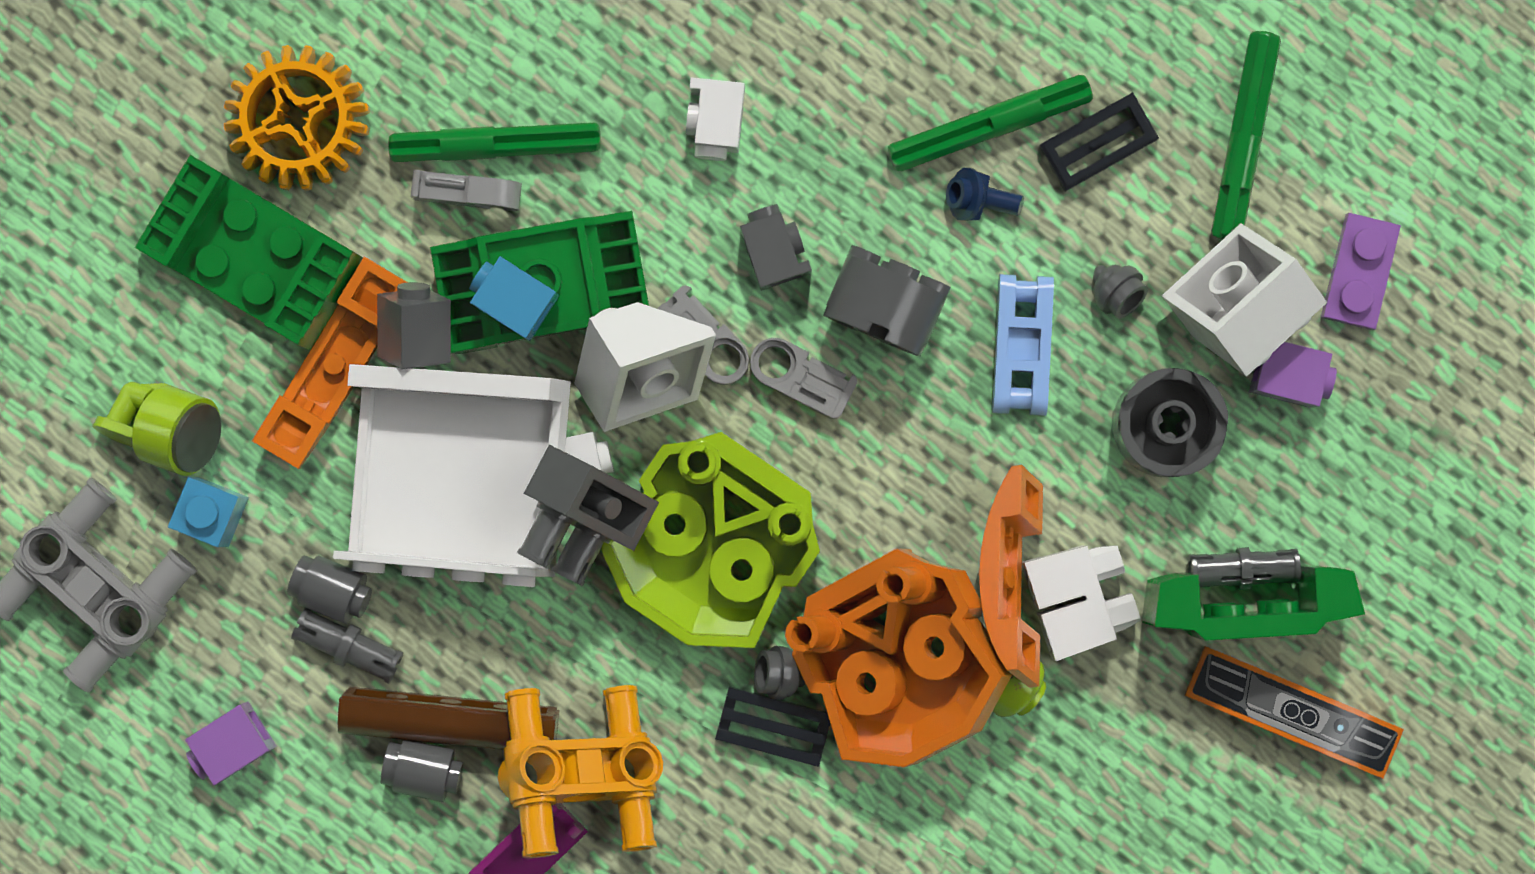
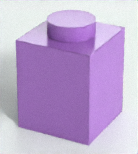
[1249,342,1337,408]
[185,701,277,785]

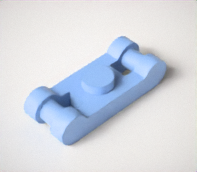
[992,274,1054,416]

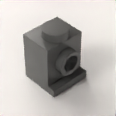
[740,204,812,291]

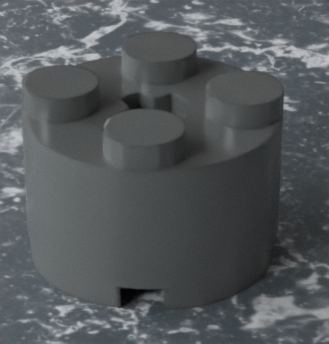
[823,245,951,357]
[1112,368,1228,477]

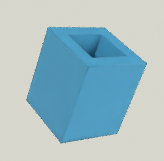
[469,256,559,341]
[168,477,249,548]

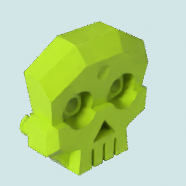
[601,432,820,648]

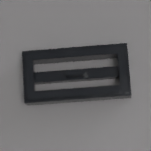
[1039,92,1159,192]
[715,686,831,767]

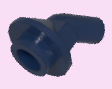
[946,168,1024,221]

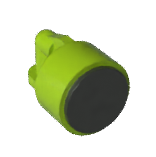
[92,382,221,476]

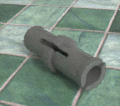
[1188,547,1301,590]
[291,608,404,684]

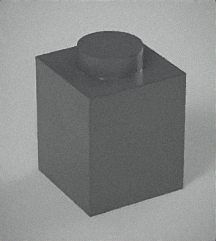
[377,282,451,369]

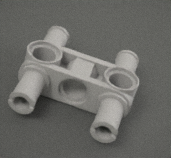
[0,478,197,693]

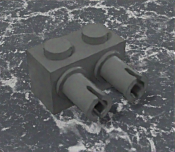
[517,444,659,586]

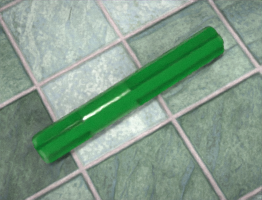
[1211,31,1281,240]
[888,75,1093,172]
[388,122,601,162]

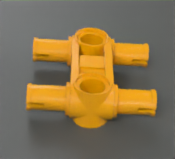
[498,685,663,858]

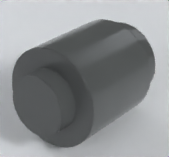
[287,555,372,624]
[380,740,463,802]

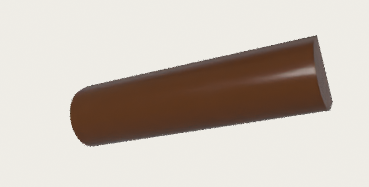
[337,687,560,750]

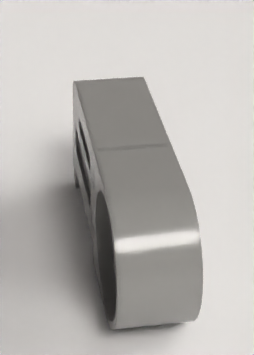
[410,170,522,211]
[657,285,749,385]
[750,338,857,419]

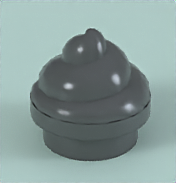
[1093,264,1148,319]
[754,646,806,700]

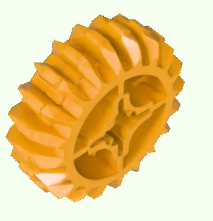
[224,45,370,191]

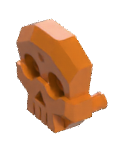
[785,548,1012,767]

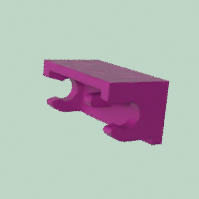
[469,803,588,874]

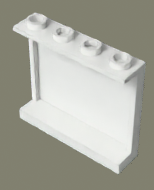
[333,364,571,587]

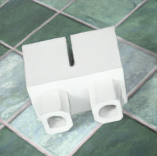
[1022,545,1141,661]

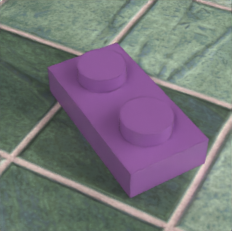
[1321,213,1401,330]

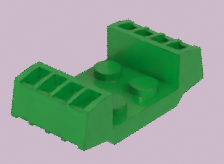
[134,155,363,350]
[430,211,649,354]
[1142,565,1365,641]

